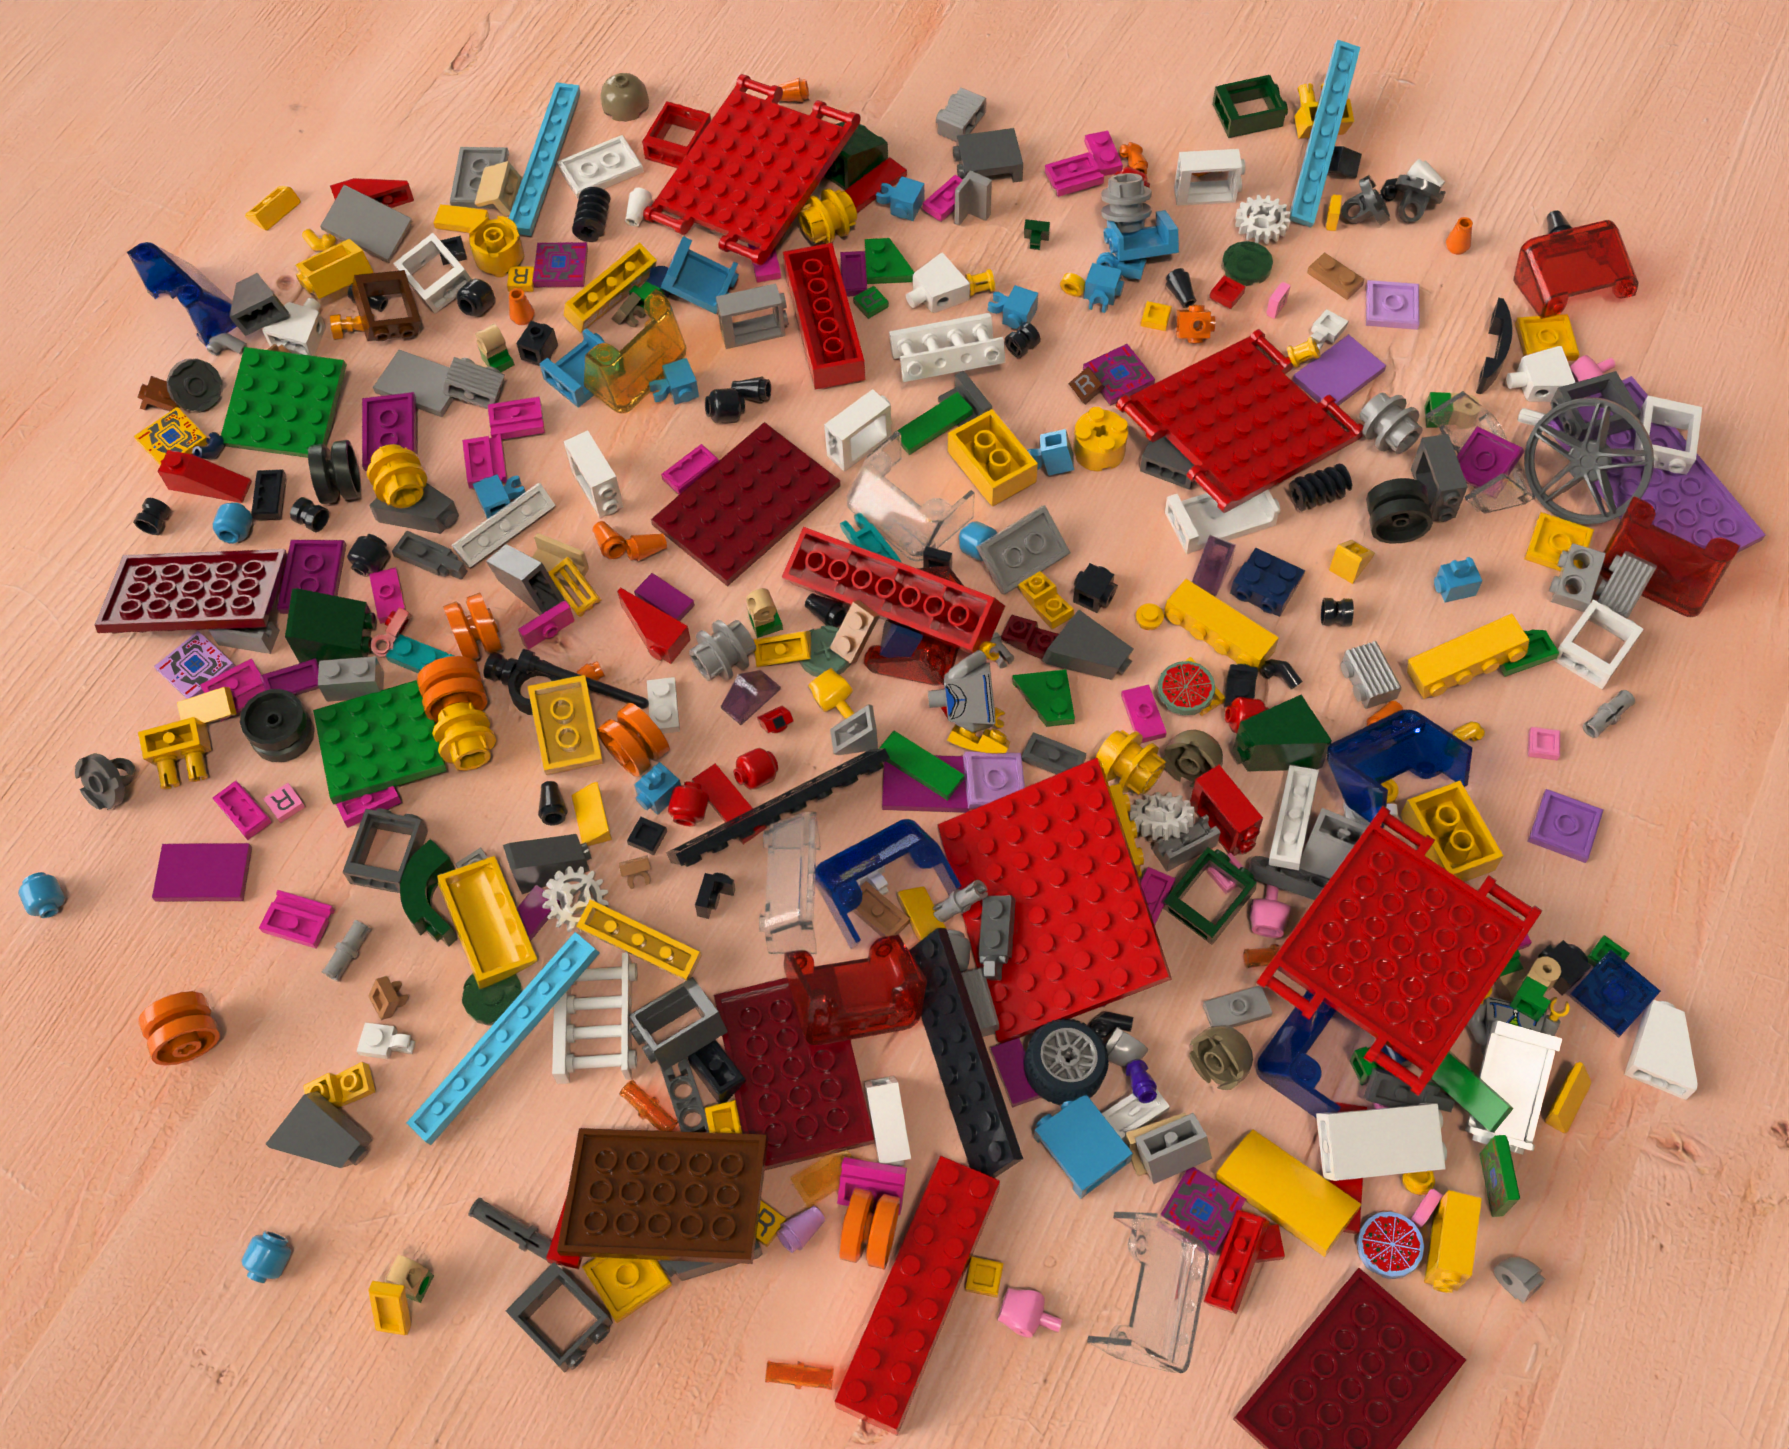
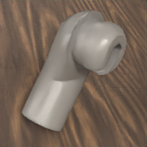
[207,333,247,355]

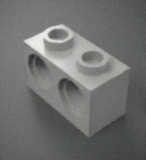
[1549,543,1606,612]

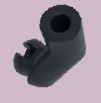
[1380,176,1411,201]
[1260,659,1303,690]
[1089,1012,1134,1038]

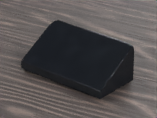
[688,1040,746,1104]

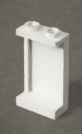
[1165,489,1281,554]
[1465,1021,1562,1155]
[1316,1103,1447,1181]

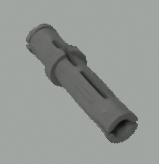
[468,1198,552,1264]

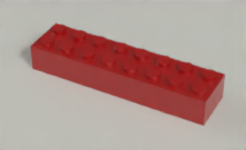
[782,526,1005,654]
[834,1156,1000,1436]

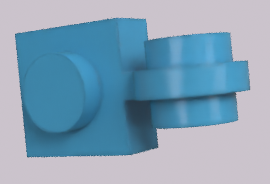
[1096,252,1147,280]

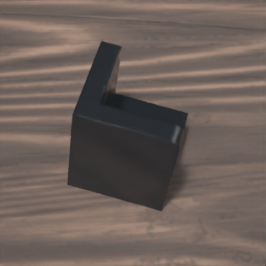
[1328,146,1362,178]

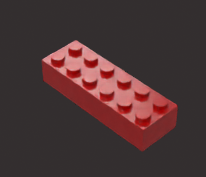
[783,243,866,390]

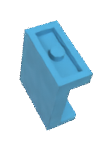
[1103,210,1179,262]
[660,236,739,314]
[539,328,624,408]
[1034,1095,1133,1199]

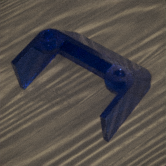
[1327,710,1473,828]
[813,819,961,949]
[1256,991,1341,1118]

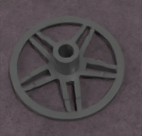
[1524,397,1654,524]

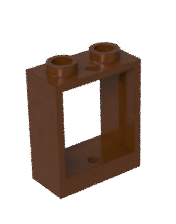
[352,270,421,341]

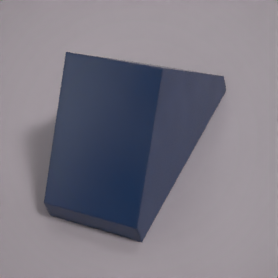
[880,621,923,664]

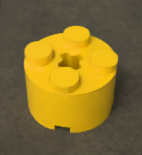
[469,216,525,278]
[1073,407,1128,471]

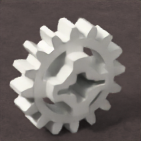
[1235,195,1290,244]
[1130,792,1194,841]
[542,866,609,932]

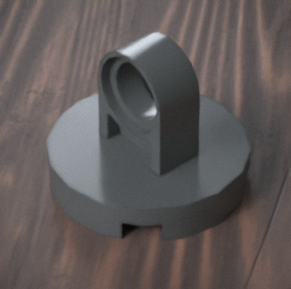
[1341,175,1390,225]
[1395,175,1446,223]
[167,358,222,411]
[75,753,136,810]

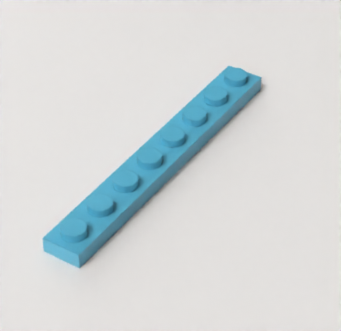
[1289,40,1361,227]
[509,82,581,236]
[406,932,600,1145]

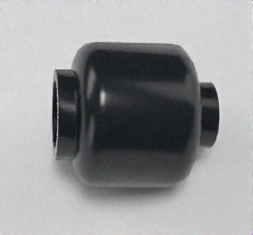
[456,278,495,317]
[705,388,745,423]
[347,534,389,576]

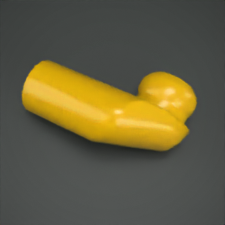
[302,229,336,251]
[1446,721,1485,756]

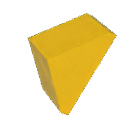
[1329,539,1375,584]

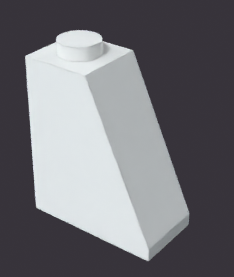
[1624,1000,1698,1100]
[864,1076,911,1167]

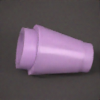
[777,1206,825,1253]

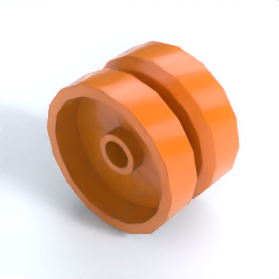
[443,592,503,661]
[416,656,488,723]
[597,703,670,777]
[138,991,220,1066]
[839,1188,900,1270]

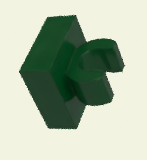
[1024,219,1050,250]

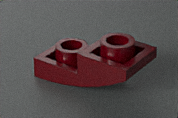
[1001,615,1059,659]

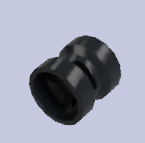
[1005,322,1041,358]
[290,497,329,532]
[133,498,171,535]
[1321,598,1354,626]
[483,652,518,685]

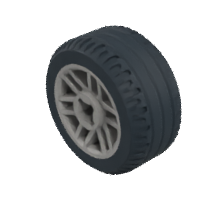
[1024,1018,1109,1105]

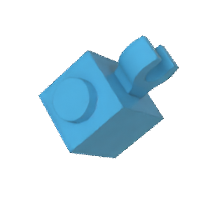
[876,177,925,221]
[1084,263,1124,313]
[988,285,1038,329]
[649,358,699,405]
[1027,429,1074,476]
[473,474,525,519]
[1434,557,1482,603]
[634,762,681,815]

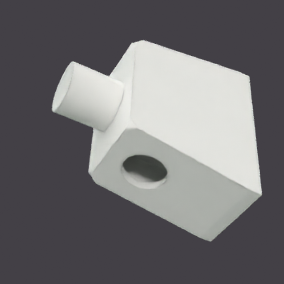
[906,252,970,313]
[262,298,325,356]
[1506,346,1576,402]

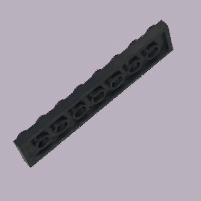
[666,748,890,867]
[902,928,1023,1178]

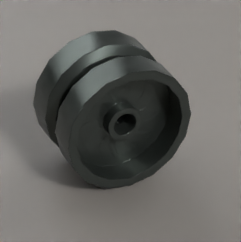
[308,440,361,504]
[1366,478,1433,544]
[240,689,314,762]

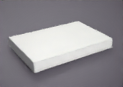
[557,135,644,199]

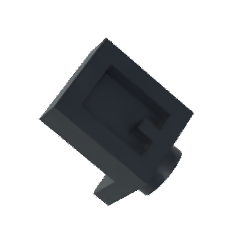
[1224,664,1258,708]
[695,873,735,919]

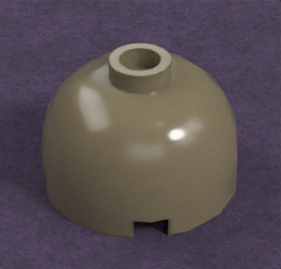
[601,73,649,122]
[1163,729,1223,787]
[1189,1025,1253,1090]

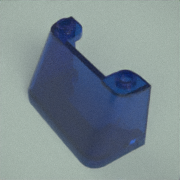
[127,242,237,347]

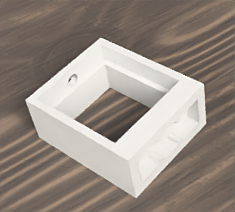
[1174,149,1245,206]
[393,233,471,314]
[824,389,892,472]
[1632,396,1702,475]
[563,430,624,518]
[1553,599,1644,690]

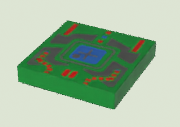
[1479,1135,1520,1217]

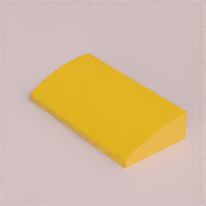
[437,856,537,989]
[1216,1129,1362,1257]

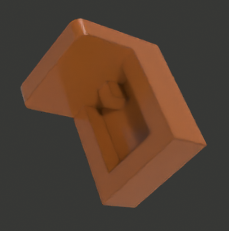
[137,376,177,411]

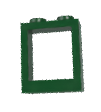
[1212,75,1288,138]
[1164,847,1257,945]

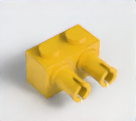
[1294,83,1354,139]
[138,717,212,789]

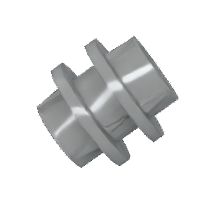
[1101,173,1152,233]
[1360,392,1423,454]
[689,620,756,681]

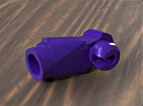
[1126,1059,1157,1103]

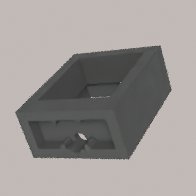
[1550,371,1641,442]
[1411,434,1468,522]
[343,808,428,893]
[629,977,728,1071]
[506,1262,612,1373]

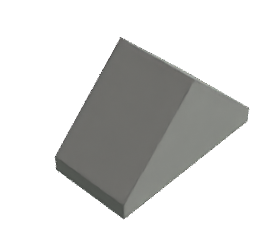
[830,704,878,755]

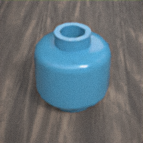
[213,503,252,543]
[959,521,997,561]
[18,872,65,918]
[241,1231,291,1283]

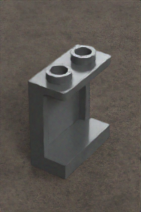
[953,128,1023,183]

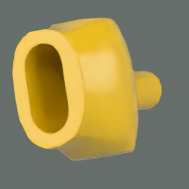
[808,668,854,719]

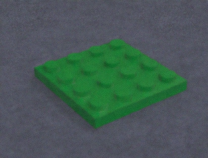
[221,347,347,458]
[313,680,447,805]

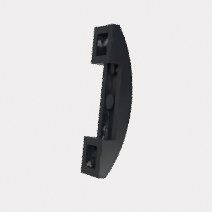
[1476,297,1512,394]

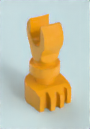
[330,314,375,339]

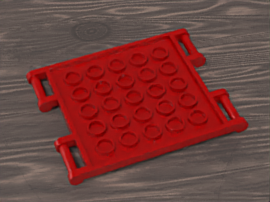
[643,74,861,266]
[1116,329,1364,513]
[1256,806,1543,1096]

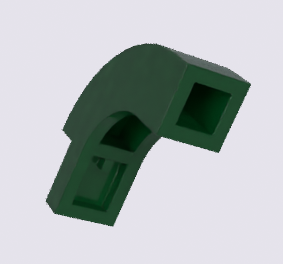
[400,839,458,947]

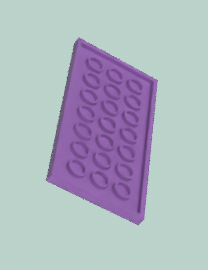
[1548,376,1765,585]

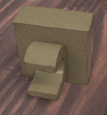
[611,292,646,327]

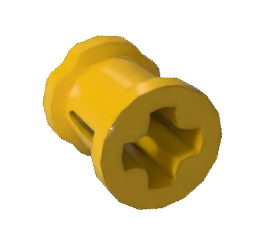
[965,269,995,297]
[1287,337,1321,368]

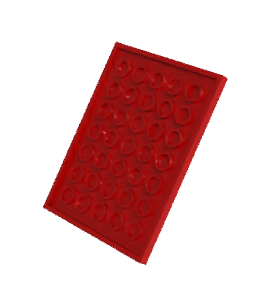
[937,758,1172,1044]

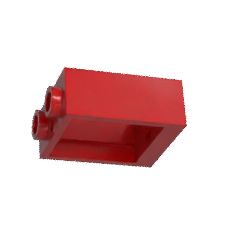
[642,101,711,168]
[1190,764,1263,856]

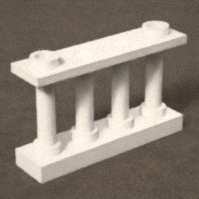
[889,313,1006,382]
[552,953,637,1084]

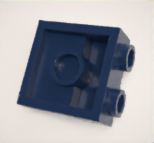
[1230,548,1305,617]

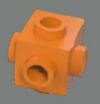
[1176,305,1215,343]

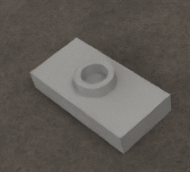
[1203,986,1273,1028]

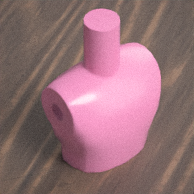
[1569,355,1615,382]
[1250,884,1291,938]
[997,1288,1062,1338]

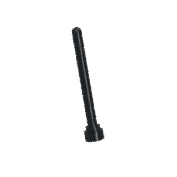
[516,649,649,709]

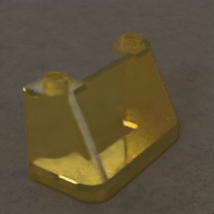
[584,289,687,413]

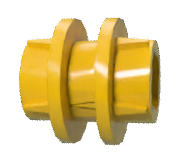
[798,188,857,244]
[367,444,428,508]
[432,702,496,771]
[1096,730,1166,795]

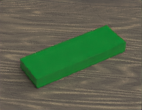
[894,392,973,455]
[879,731,965,801]
[1431,1051,1514,1133]

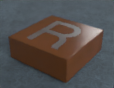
[1068,367,1105,405]

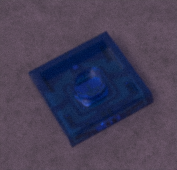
[1569,950,1661,1038]

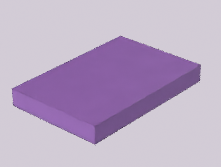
[1292,334,1386,406]

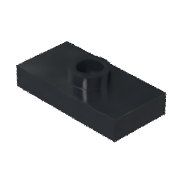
[251,469,286,520]

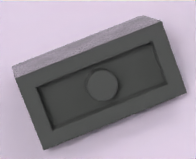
[938,371,992,427]

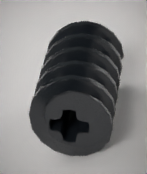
[572,187,611,242]
[1290,463,1353,511]

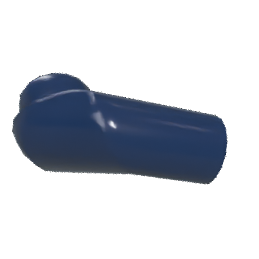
[192,432,225,459]

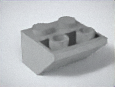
[1299,808,1368,879]

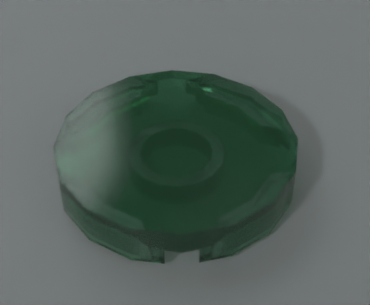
[1222,241,1273,286]
[462,973,523,1026]

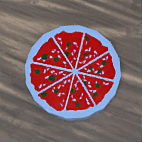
[1356,1211,1424,1279]

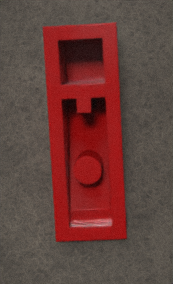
[330,178,414,208]
[158,450,252,503]
[617,587,691,664]

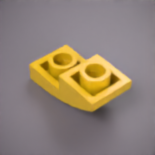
[1018,571,1075,630]
[947,724,1011,753]
[303,1062,376,1108]

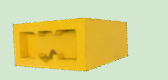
[295,239,374,299]
[1424,1190,1482,1293]

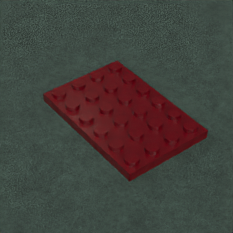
[651,422,841,587]
[94,549,287,634]
[714,967,875,1170]
[1233,1268,1466,1449]

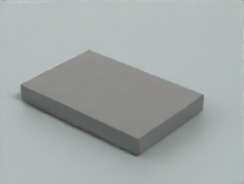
[450,147,509,208]
[320,185,412,263]
[373,350,455,417]
[976,505,1071,594]

